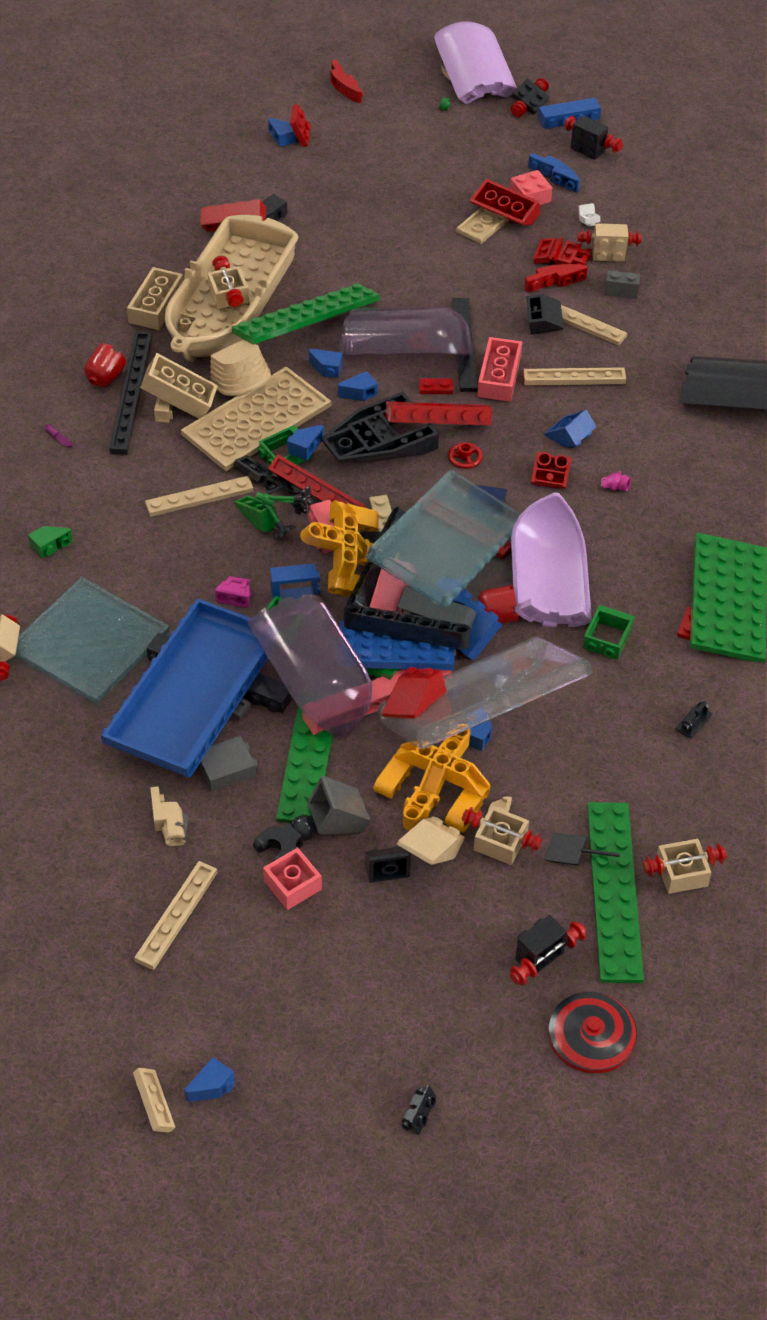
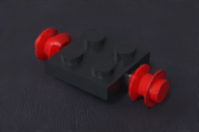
[510,78,550,117]

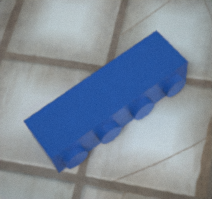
[538,98,601,129]

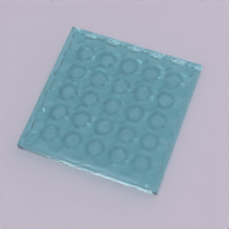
[15,577,170,704]

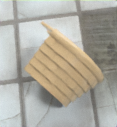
[210,340,271,396]

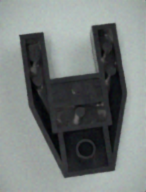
[321,391,439,462]

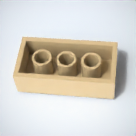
[127,267,184,330]
[140,353,218,419]

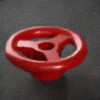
[448,442,483,469]

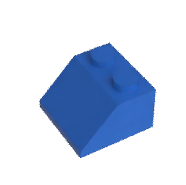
[544,410,596,448]

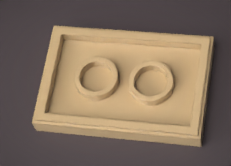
[456,207,509,244]

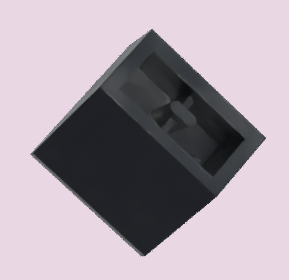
[526,294,564,334]

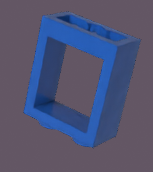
[270,563,321,603]

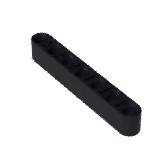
[346,506,413,607]
[344,604,471,650]

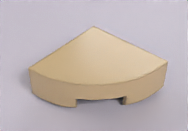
[488,797,512,812]

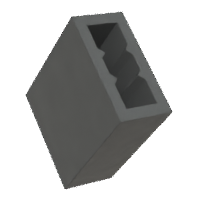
[199,736,258,792]

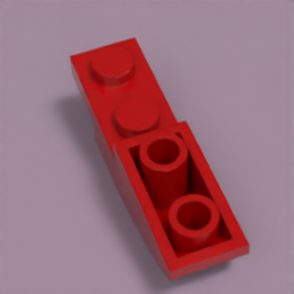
[330,60,363,103]
[524,264,588,293]

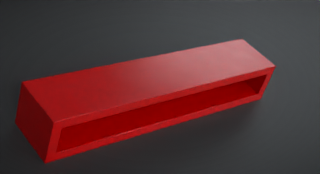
[385,402,492,425]

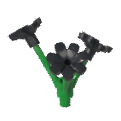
[255,486,313,539]

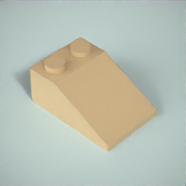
[397,817,465,865]

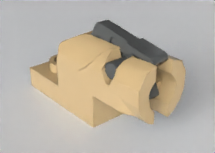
[150,786,188,847]

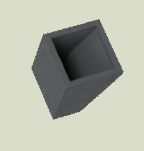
[307,776,370,835]

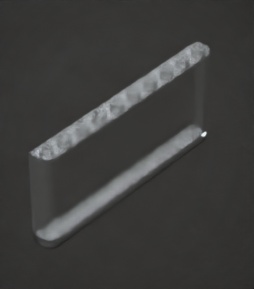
[378,636,593,749]

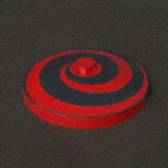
[548,992,637,1074]

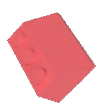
[370,558,415,613]

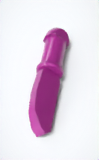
[44,424,73,447]

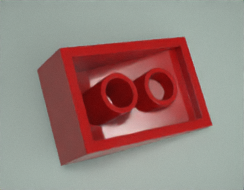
[382,667,447,719]

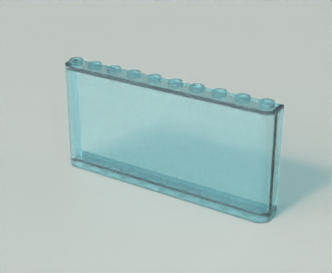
[366,469,521,608]

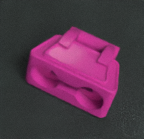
[215,576,251,608]

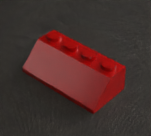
[469,179,540,225]

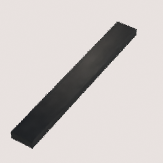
[452,298,477,392]

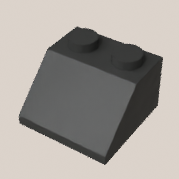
[605,270,640,299]

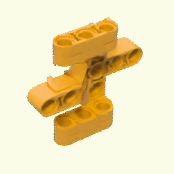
[300,500,398,597]
[373,724,490,833]

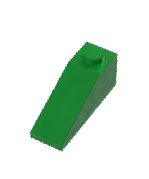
[234,495,278,532]

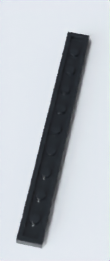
[109,331,152,454]

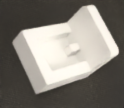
[579,203,600,226]

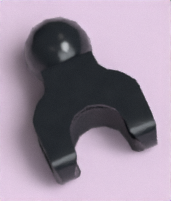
[253,815,317,862]

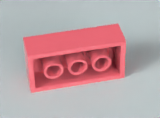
[477,337,522,402]

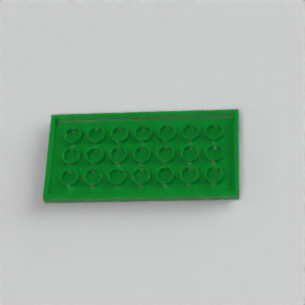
[690,532,767,663]

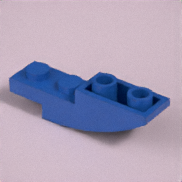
[528,153,580,192]

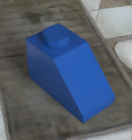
[268,118,297,147]
[309,348,343,378]
[287,425,324,461]
[184,1057,235,1102]

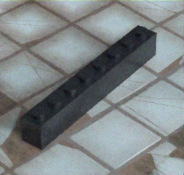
[146,632,293,714]

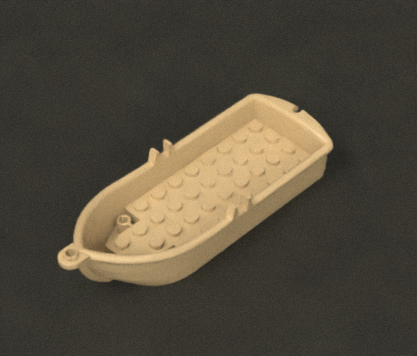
[165,215,298,362]

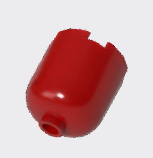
[84,343,126,387]
[477,585,519,624]

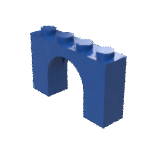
[430,577,502,660]

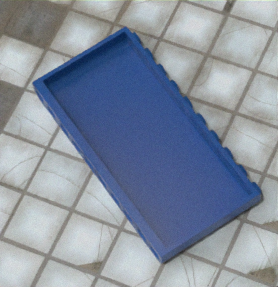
[101,598,280,778]

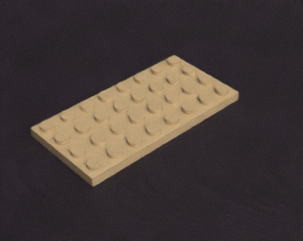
[181,367,331,471]

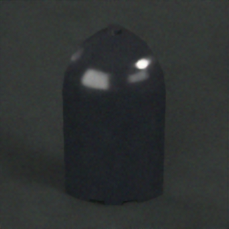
[680,356,767,409]

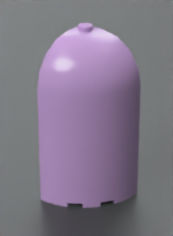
[434,21,517,104]
[511,492,592,627]

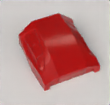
[531,452,572,489]

